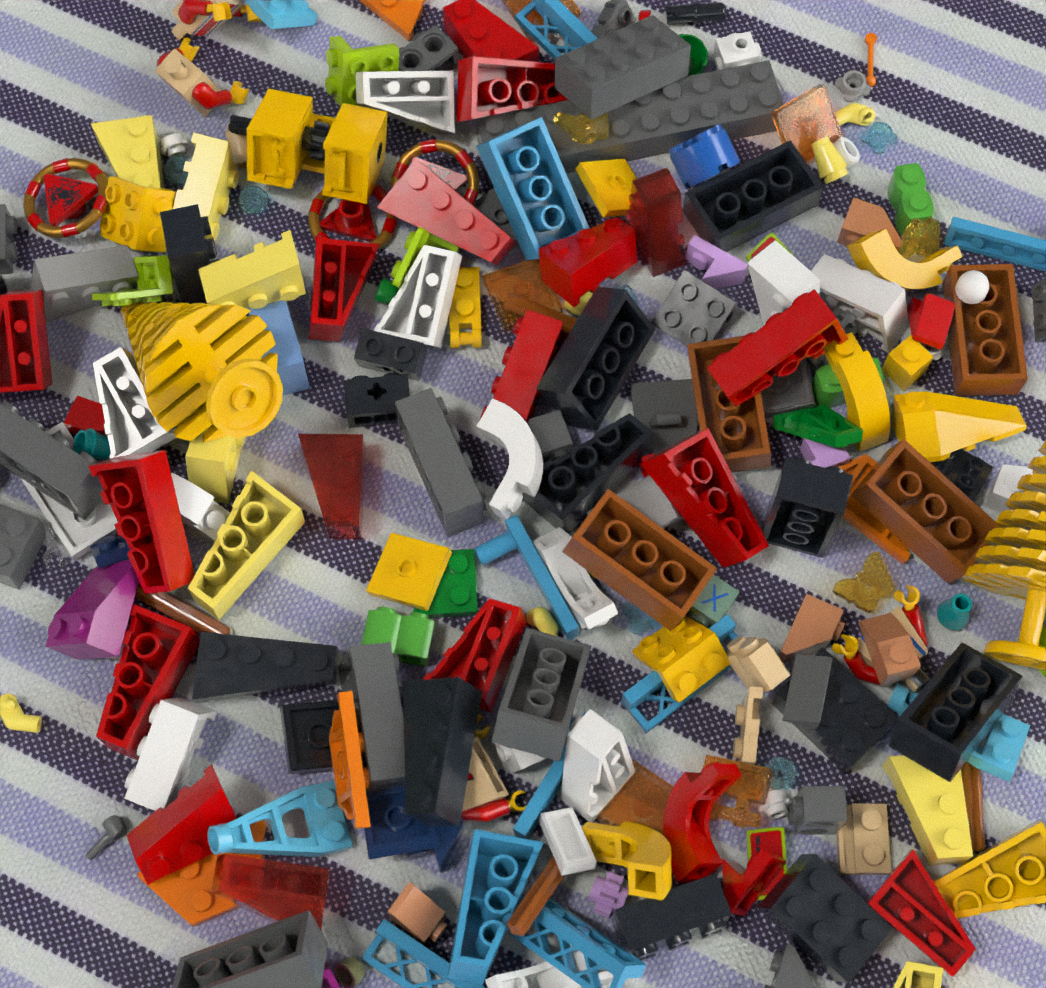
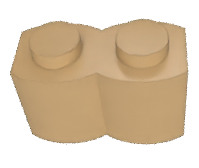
[725,635,790,692]

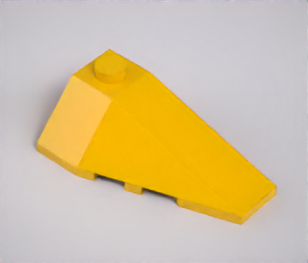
[891,391,1027,462]
[934,819,1046,919]

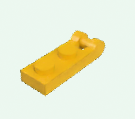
[449,267,482,349]

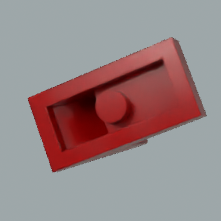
[907,294,955,350]
[722,848,787,917]

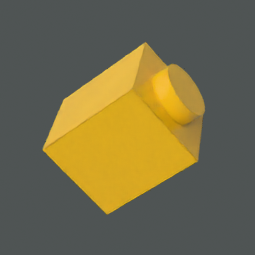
[882,335,934,391]

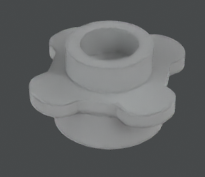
[835,70,871,102]

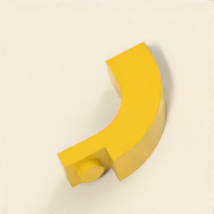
[847,229,962,291]
[824,332,890,452]
[582,821,672,900]

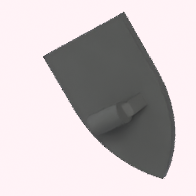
[630,379,698,455]

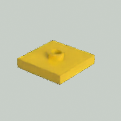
[575,159,653,218]
[366,533,452,611]

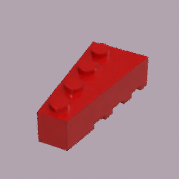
[457,56,568,122]
[641,428,769,568]
[88,450,195,594]
[96,604,200,761]

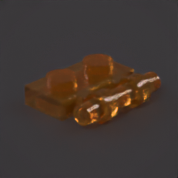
[702,755,774,828]

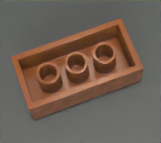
[942,264,1028,396]
[687,336,771,473]
[851,439,1000,584]
[562,489,717,631]

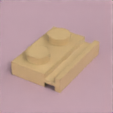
[836,803,891,875]

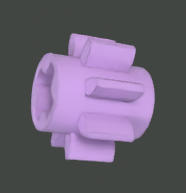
[588,871,628,918]

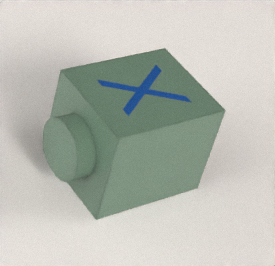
[687,574,740,629]

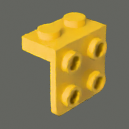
[100,176,176,252]
[632,615,730,703]

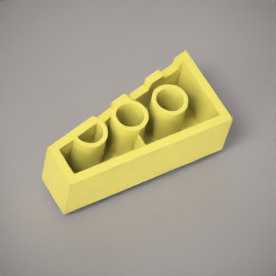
[188,471,305,620]

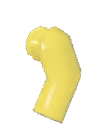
[828,103,875,129]
[526,607,559,636]
[0,693,42,733]

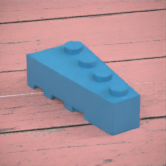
[447,829,544,985]

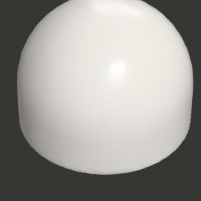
[833,137,860,169]
[955,270,989,304]

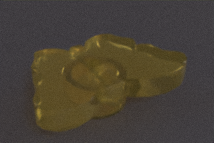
[554,112,610,144]
[898,217,940,259]
[832,552,895,613]

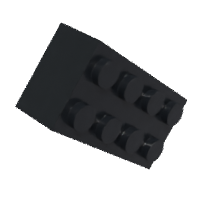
[682,140,823,252]
[536,286,655,431]
[762,458,853,558]
[889,642,1023,782]

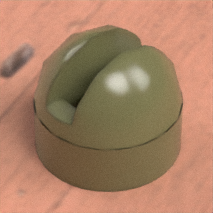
[334,957,366,988]

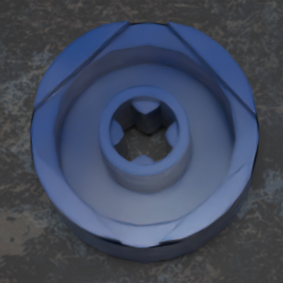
[668,124,741,190]

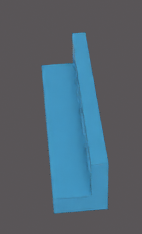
[514,0,598,60]
[621,614,738,734]
[507,894,647,988]
[361,919,485,988]

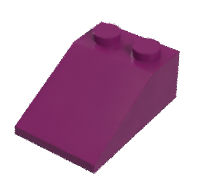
[45,560,139,660]

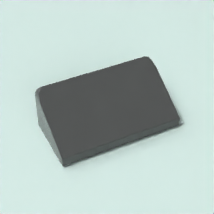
[782,654,832,729]

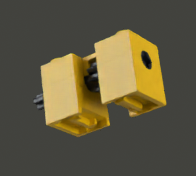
[228,89,388,204]

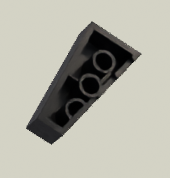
[522,413,655,533]
[192,632,340,703]
[403,677,482,827]

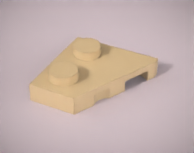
[733,686,763,770]

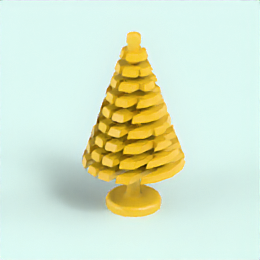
[121,301,283,442]
[963,440,1046,670]

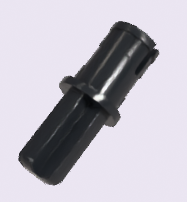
[666,1,725,25]

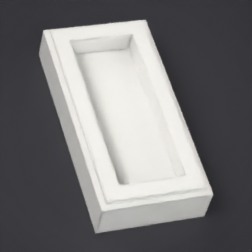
[539,807,597,875]

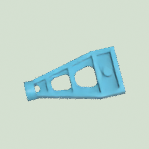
[245,0,318,29]
[887,684,1030,782]
[208,781,353,857]

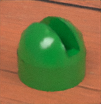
[374,278,399,305]

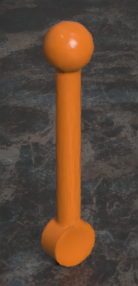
[864,33,877,87]

